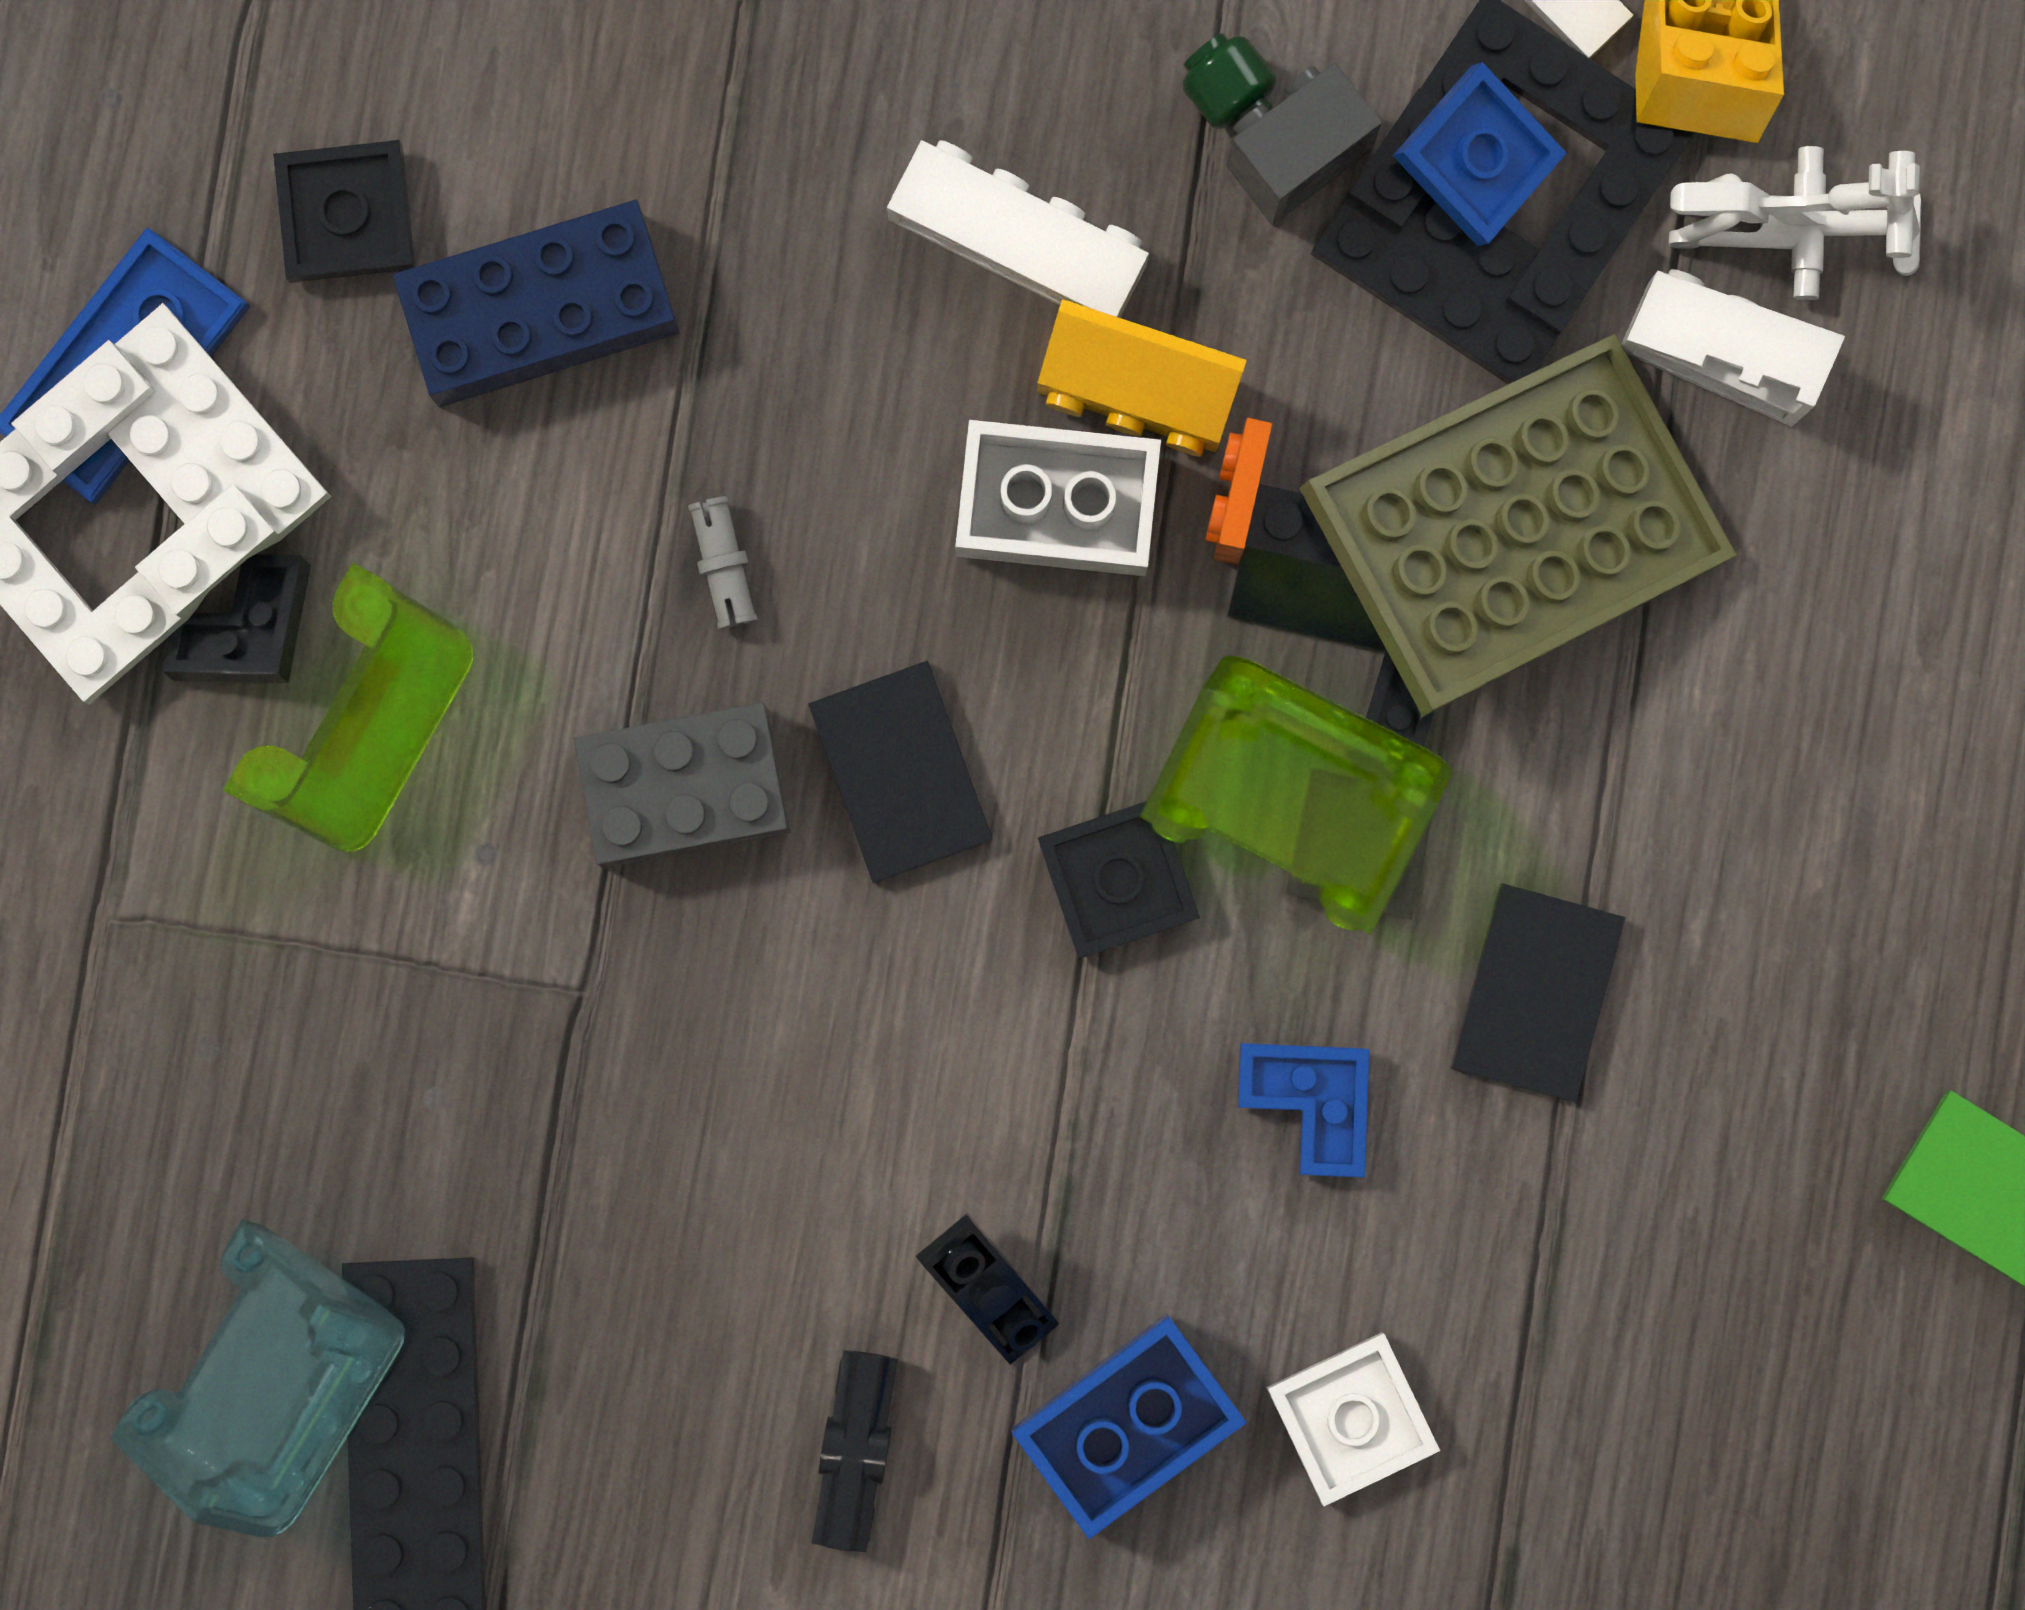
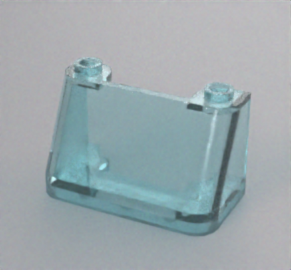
[110,1219,405,1538]

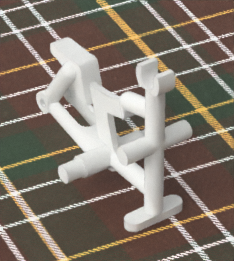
[1669,146,1921,301]

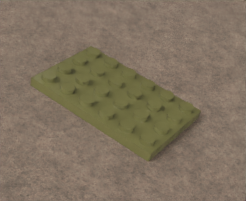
[1299,333,1737,717]

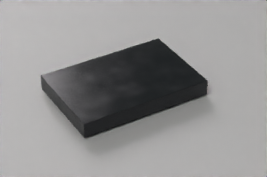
[808,660,993,884]
[1450,883,1626,1102]

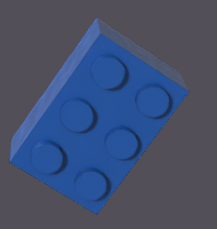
[1012,1313,1247,1539]

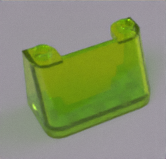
[223,562,473,852]
[1140,655,1453,935]

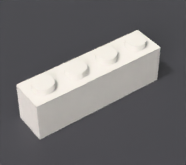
[887,140,1149,318]

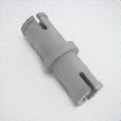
[688,496,758,630]

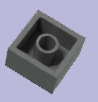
[1226,62,1382,225]

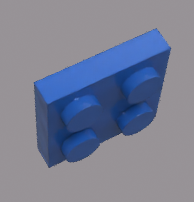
[1393,62,1567,246]

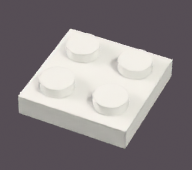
[1266,1332,1440,1507]

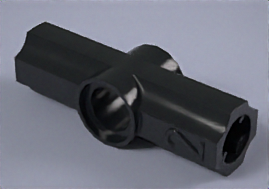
[812,1349,898,1552]

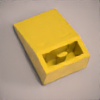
[1635,0,1784,143]

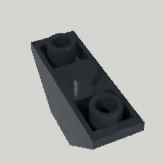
[916,1213,1059,1365]

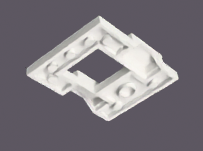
[0,303,331,705]

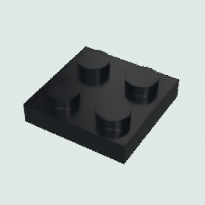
[273,140,415,283]
[1038,797,1200,960]

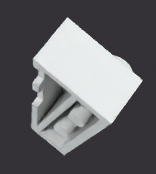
[1621,269,1845,427]

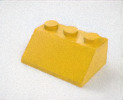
[1037,299,1247,457]

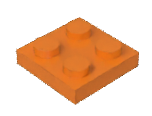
[1205,418,1272,565]

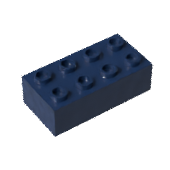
[392,199,680,408]

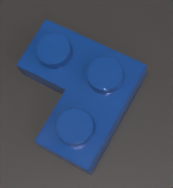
[1237,1043,1369,1178]

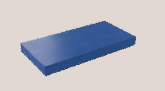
[0,227,251,505]

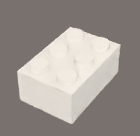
[955,420,1161,576]

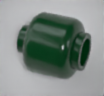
[1183,33,1276,129]

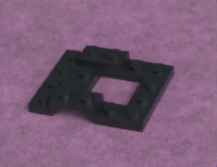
[1311,0,1694,384]

